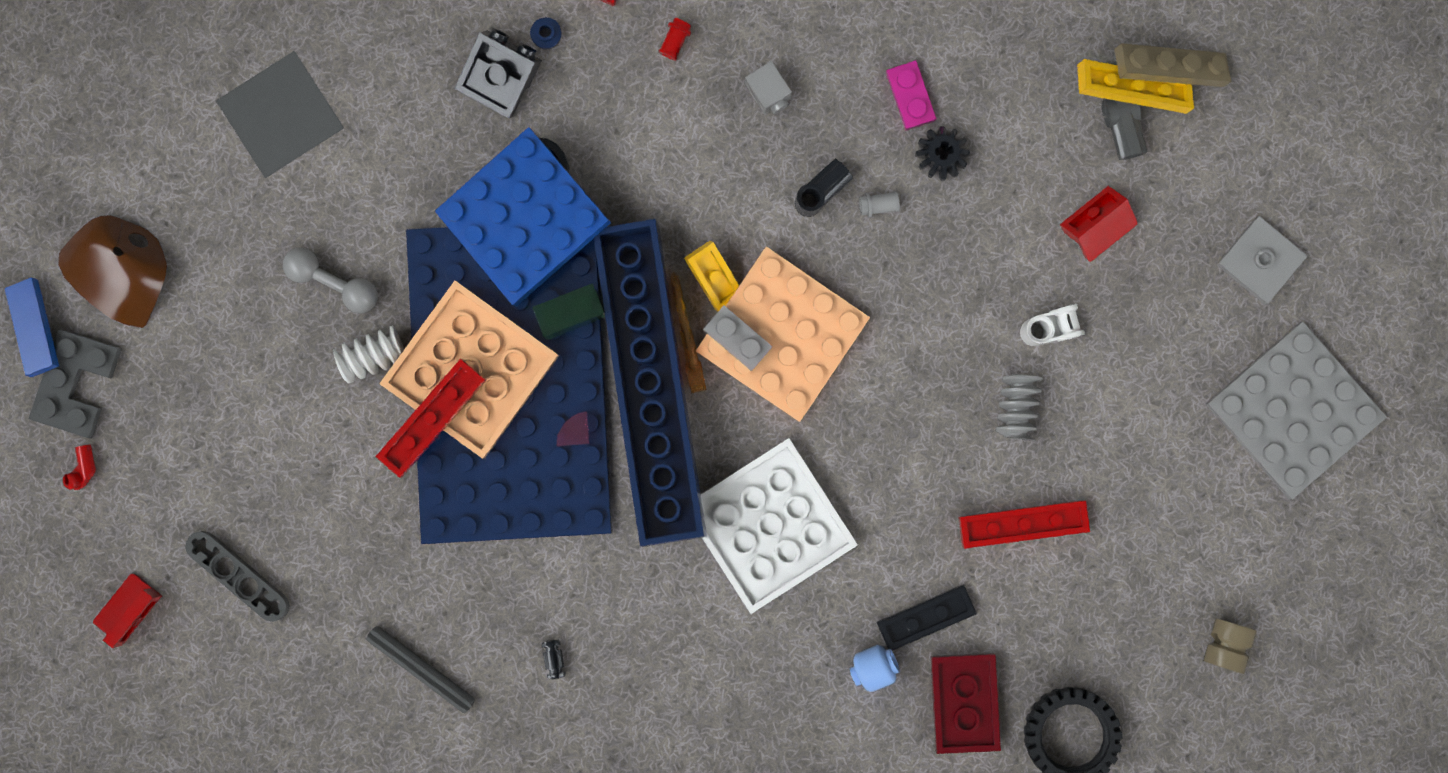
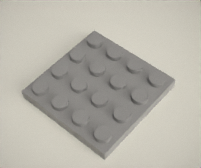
[1206,322,1387,500]

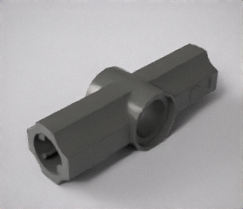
[1101,62,1147,160]

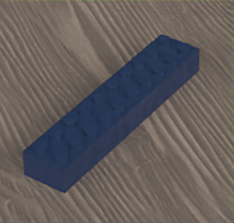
[594,219,707,547]

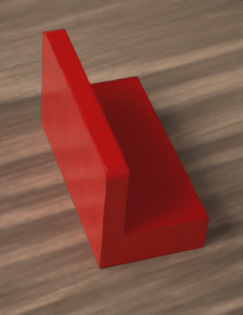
[1060,185,1138,262]
[93,573,162,648]

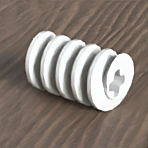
[333,325,404,383]

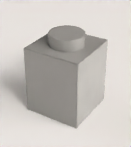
[745,61,792,115]

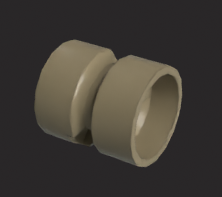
[1203,618,1257,674]

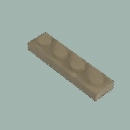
[1114,43,1231,87]

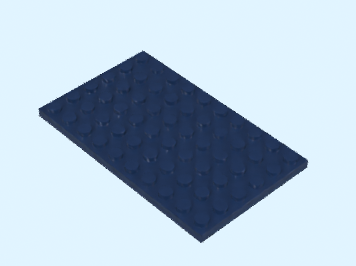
[406,227,612,544]

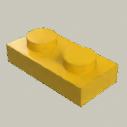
[684,241,739,311]

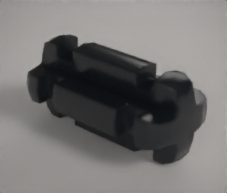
[542,640,566,680]

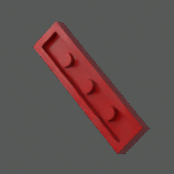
[375,359,486,478]
[958,500,1090,549]

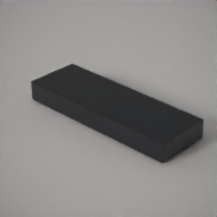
[876,584,977,651]

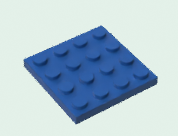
[435,127,611,307]

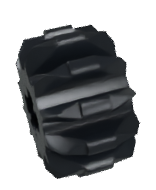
[915,126,970,181]

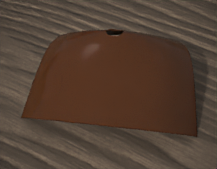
[59,215,167,328]

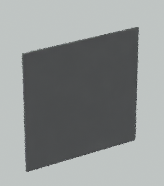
[216,51,344,178]

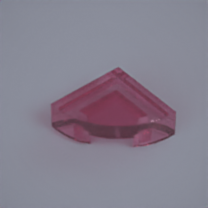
[557,412,589,446]

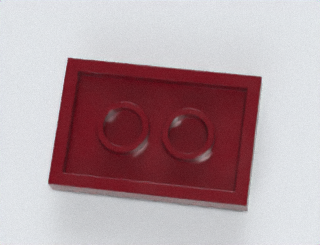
[930,653,1001,754]

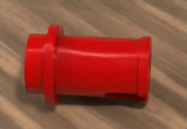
[658,18,691,61]

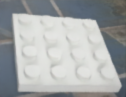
[701,438,858,614]

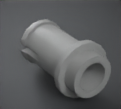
[859,191,900,218]

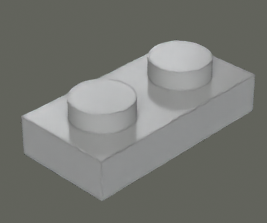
[703,305,773,371]

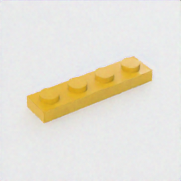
[1077,59,1194,114]

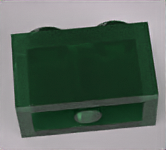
[532,284,605,340]

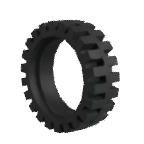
[1024,687,1123,773]

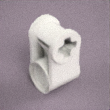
[1020,304,1085,346]

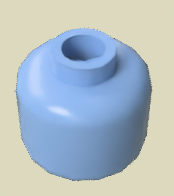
[850,645,900,692]

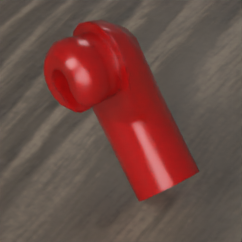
[63,445,96,490]

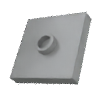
[1216,216,1307,305]

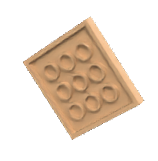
[695,246,870,422]
[379,281,559,459]

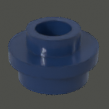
[530,17,562,49]

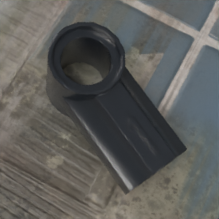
[794,158,853,217]

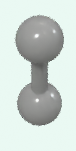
[283,247,378,314]

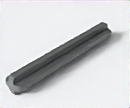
[366,626,475,713]

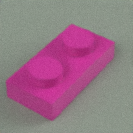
[886,60,936,131]

